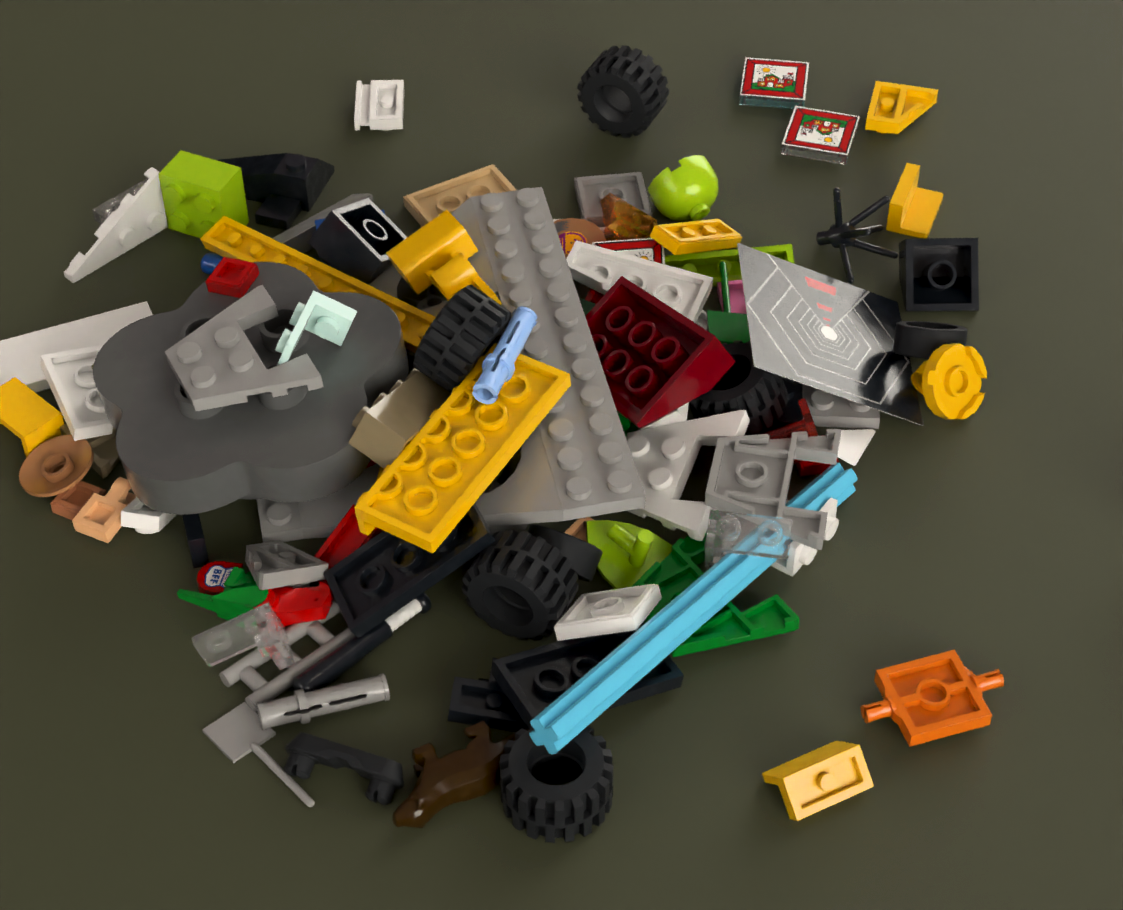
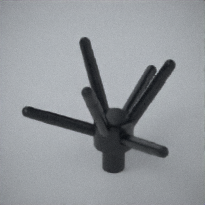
[816,187,899,284]

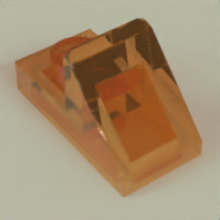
[600,193,658,241]

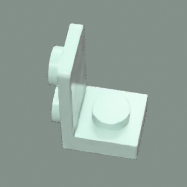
[275,290,357,366]

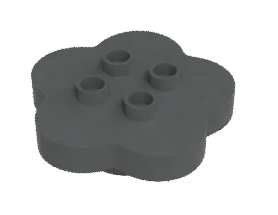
[93,262,409,515]

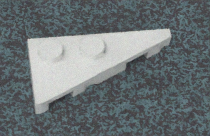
[64,167,168,283]

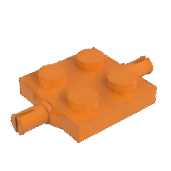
[861,649,1004,747]

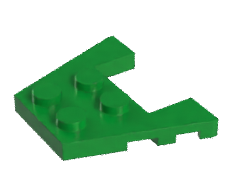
[631,525,800,657]

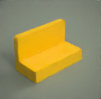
[886,163,943,238]
[762,741,874,821]

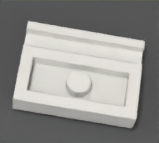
[354,80,404,131]

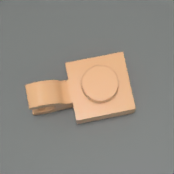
[72,477,136,543]

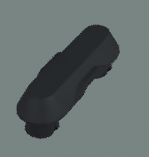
[284,732,404,805]

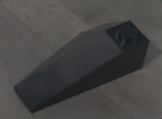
[217,153,335,212]

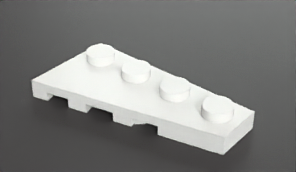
[566,240,713,323]

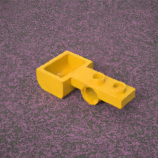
[386,209,502,305]

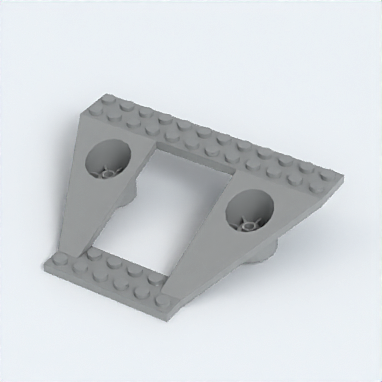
[256,187,645,543]

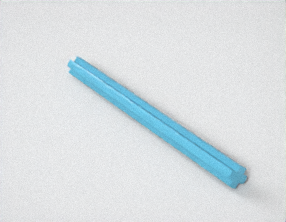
[529,462,858,754]

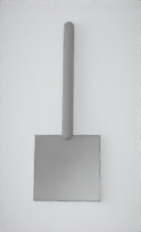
[202,702,315,807]

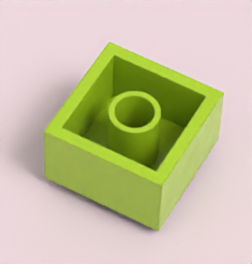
[159,150,249,238]

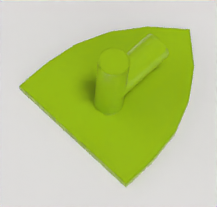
[586,520,672,589]

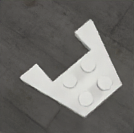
[626,410,750,541]

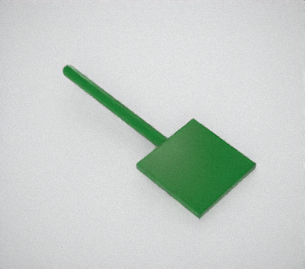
[706,261,750,344]

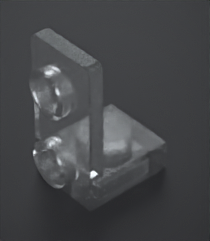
[705,510,793,569]
[192,602,295,670]

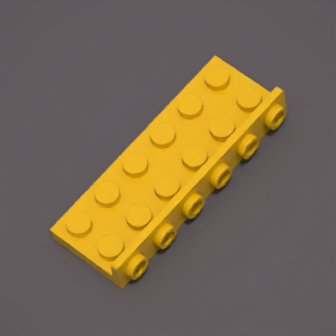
[354,343,571,554]

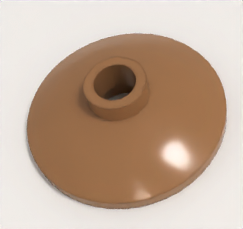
[19,435,94,497]

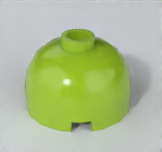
[648,155,719,221]

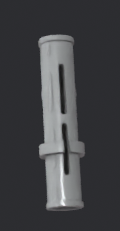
[256,673,390,730]

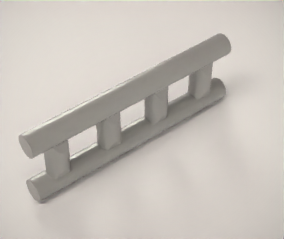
[219,597,355,712]

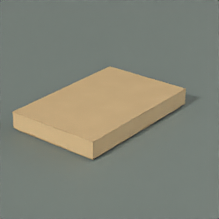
[403,164,517,227]

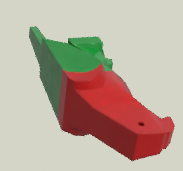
[177,566,333,635]

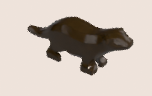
[392,721,529,829]

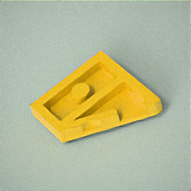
[865,81,938,134]

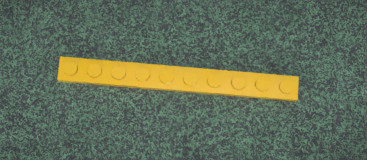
[200,216,436,353]

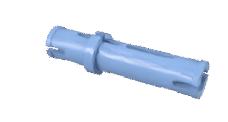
[472,306,537,404]

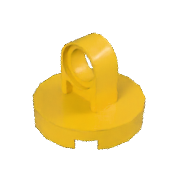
[911,343,987,420]

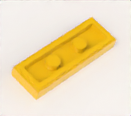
[650,219,742,255]

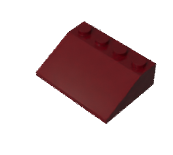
[585,276,736,428]

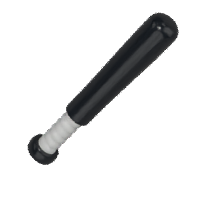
[292,592,432,692]

